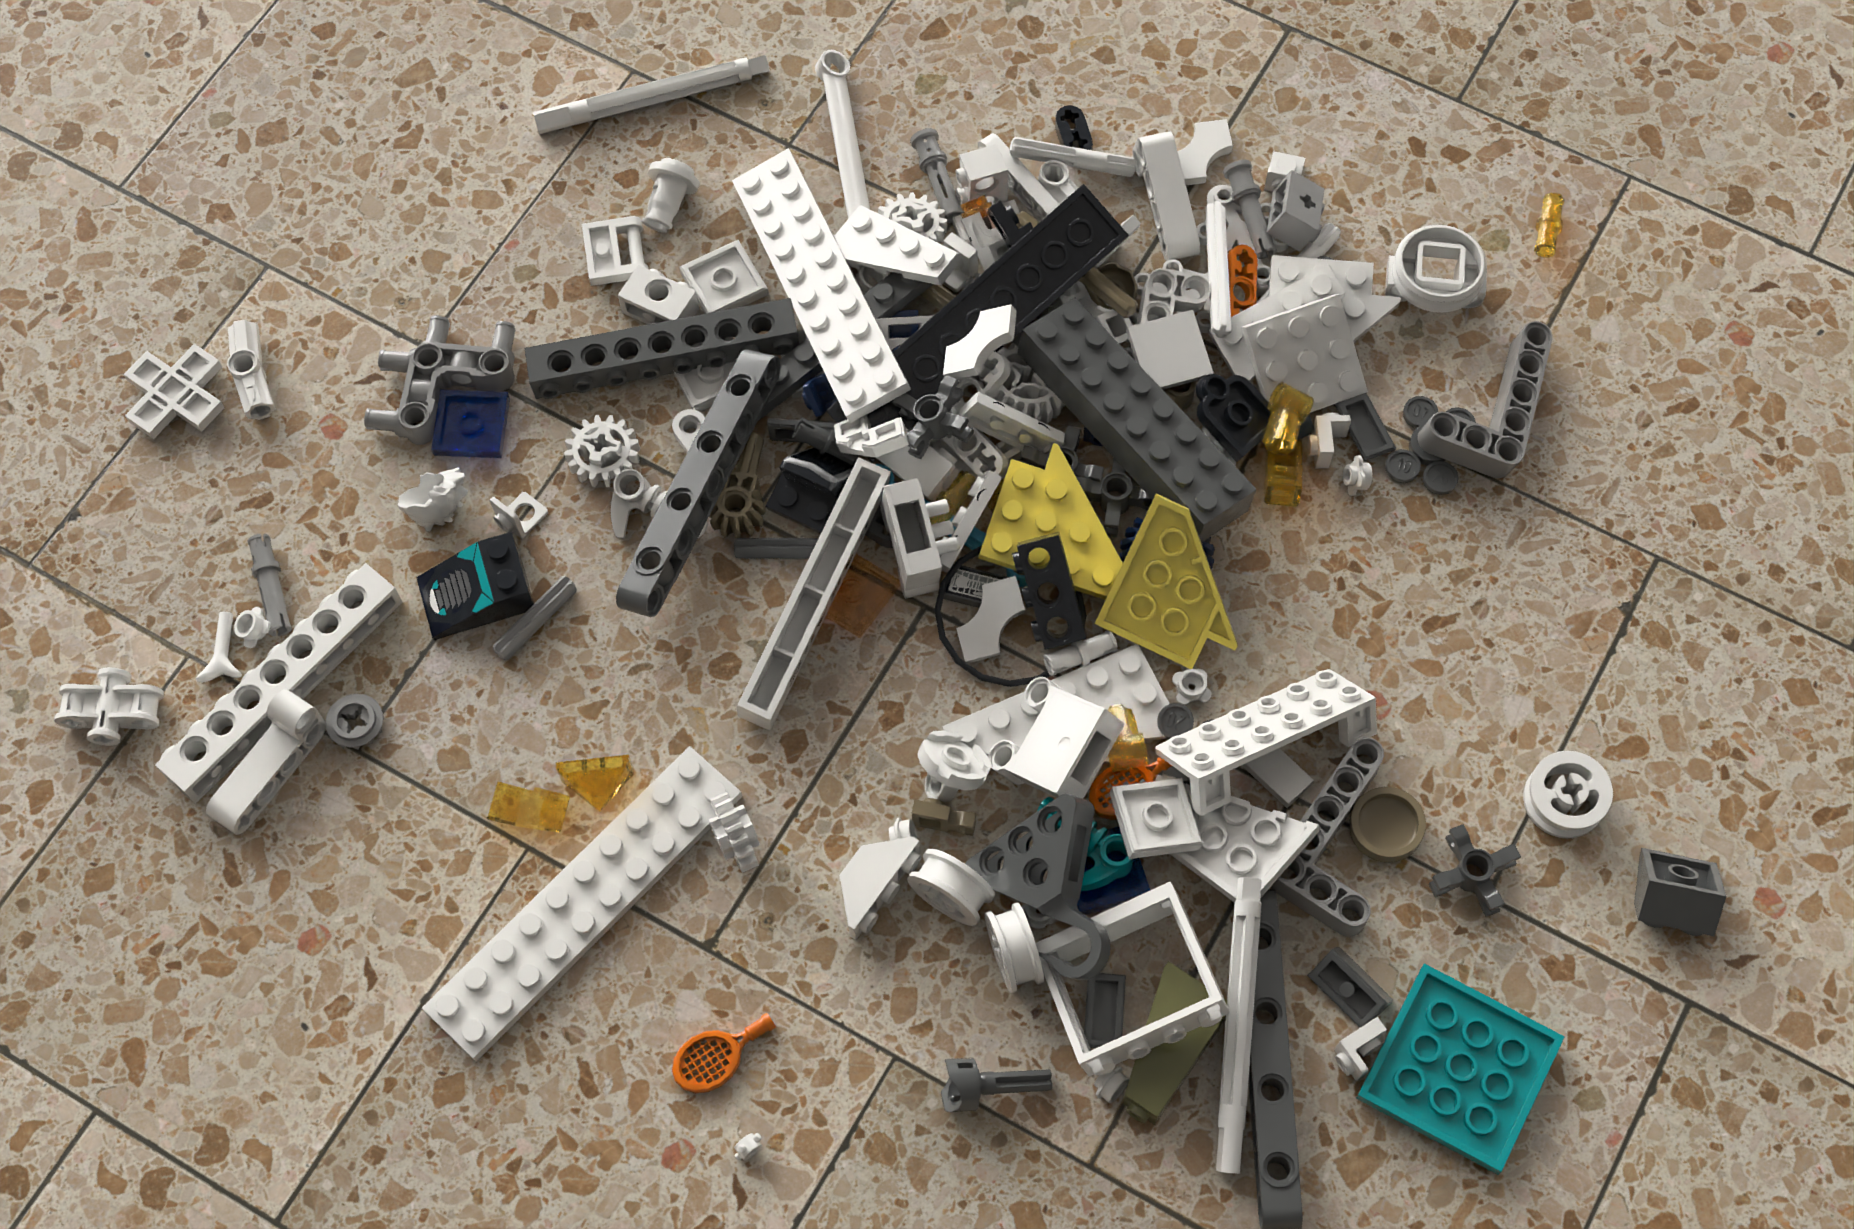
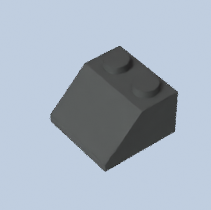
[1634,848,1727,936]

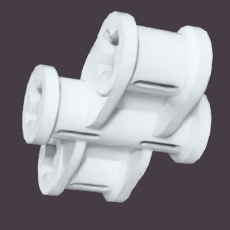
[54,667,164,746]

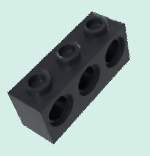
[1012,532,1087,650]

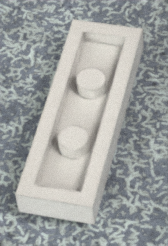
[959,391,1065,454]
[939,471,1002,573]

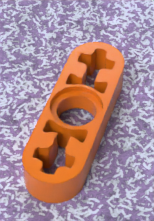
[1227,244,1258,317]

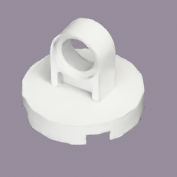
[918,730,991,802]

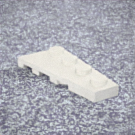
[834,205,962,285]
[1209,264,1345,382]

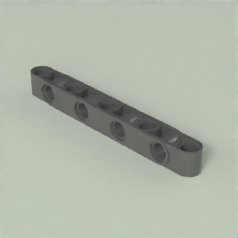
[616,349,781,617]
[1248,889,1302,1229]

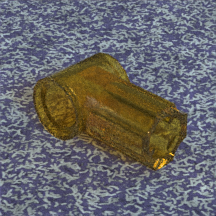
[1262,382,1314,455]
[1108,704,1149,772]

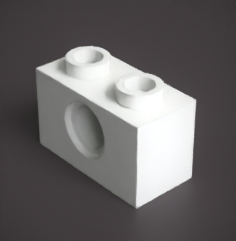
[618,265,699,325]

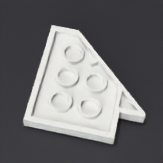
[1268,255,1401,342]

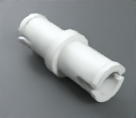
[1043,630,1118,676]

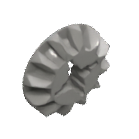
[326,694,385,750]

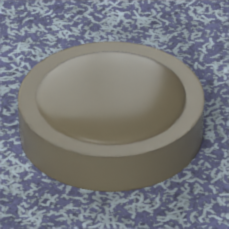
[1349,787,1426,863]

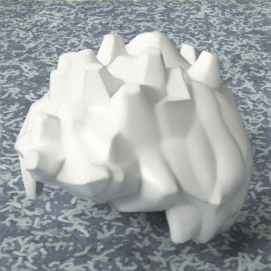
[398,468,468,531]

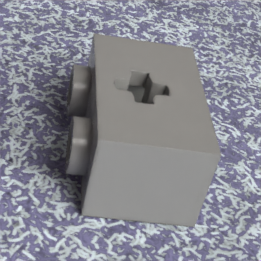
[1266,170,1325,252]

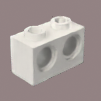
[956,144,1008,213]

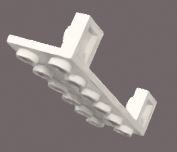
[1155,669,1377,816]

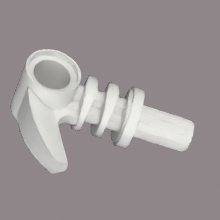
[611,469,708,539]

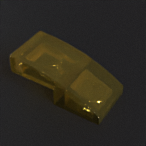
[487,781,570,832]

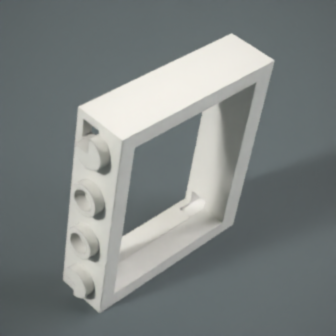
[1036,881,1230,1076]

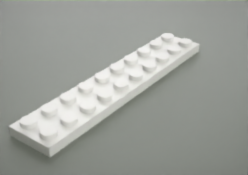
[732,148,911,423]
[422,746,742,1062]

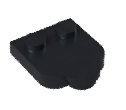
[1196,374,1285,462]

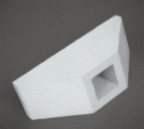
[839,837,922,940]

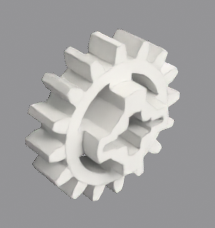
[878,193,947,242]
[564,415,640,487]
[709,792,760,873]

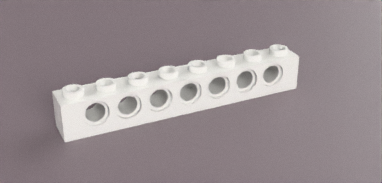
[155,563,403,804]

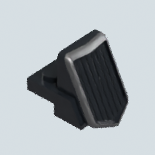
[765,448,854,534]

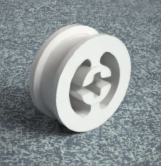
[1523,751,1613,838]
[907,849,995,926]
[985,902,1044,993]

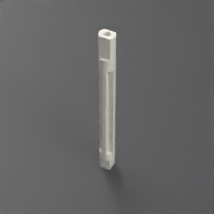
[533,55,770,134]
[1216,877,1262,1174]

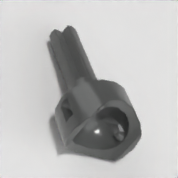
[941,1058,1053,1112]

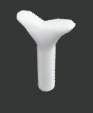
[196,612,242,683]

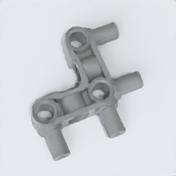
[364,315,516,445]

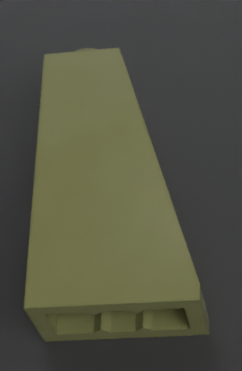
[1123,961,1227,1125]

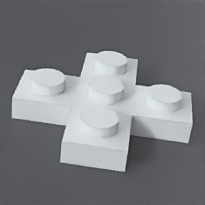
[124,344,225,439]

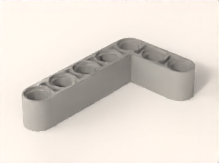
[1417,321,1553,478]
[1271,737,1384,937]

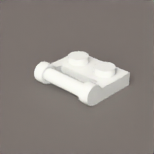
[582,216,649,286]

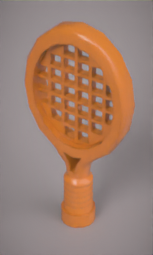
[1088,757,1172,820]
[672,1012,776,1094]

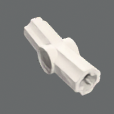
[227,320,276,420]

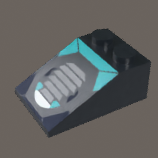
[416,532,534,640]

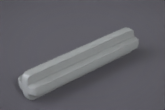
[493,576,577,660]

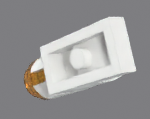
[961,195,1008,271]

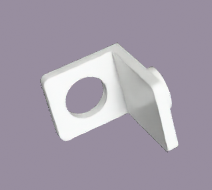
[489,492,548,540]

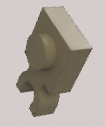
[911,798,976,836]

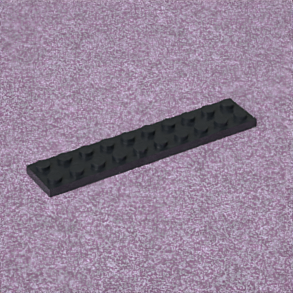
[826,184,1129,463]

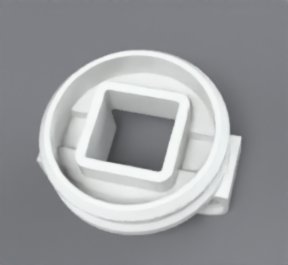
[1385,225,1487,313]

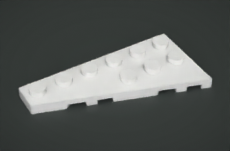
[942,644,1170,756]
[1087,755,1320,903]

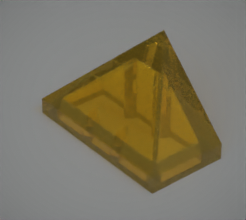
[556,754,634,812]

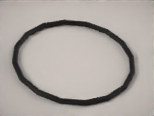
[934,545,1087,687]

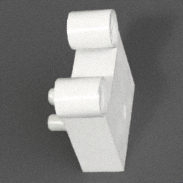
[880,478,960,599]
[988,677,1125,799]

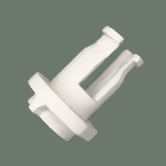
[642,158,700,233]

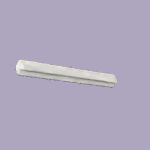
[1205,201,1232,338]

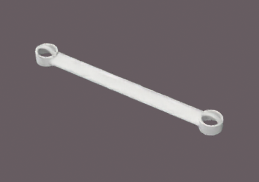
[815,50,888,294]

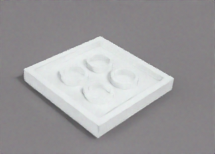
[1241,294,1368,422]

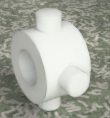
[734,1133,762,1161]

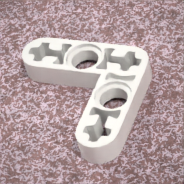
[942,352,1011,479]

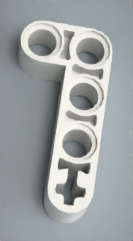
[1132,131,1200,261]
[1132,268,1211,361]
[206,689,326,835]

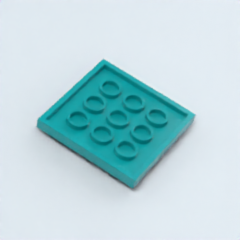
[1356,963,1565,1175]

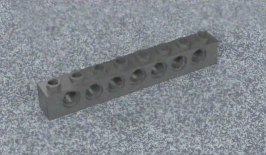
[524,298,800,399]

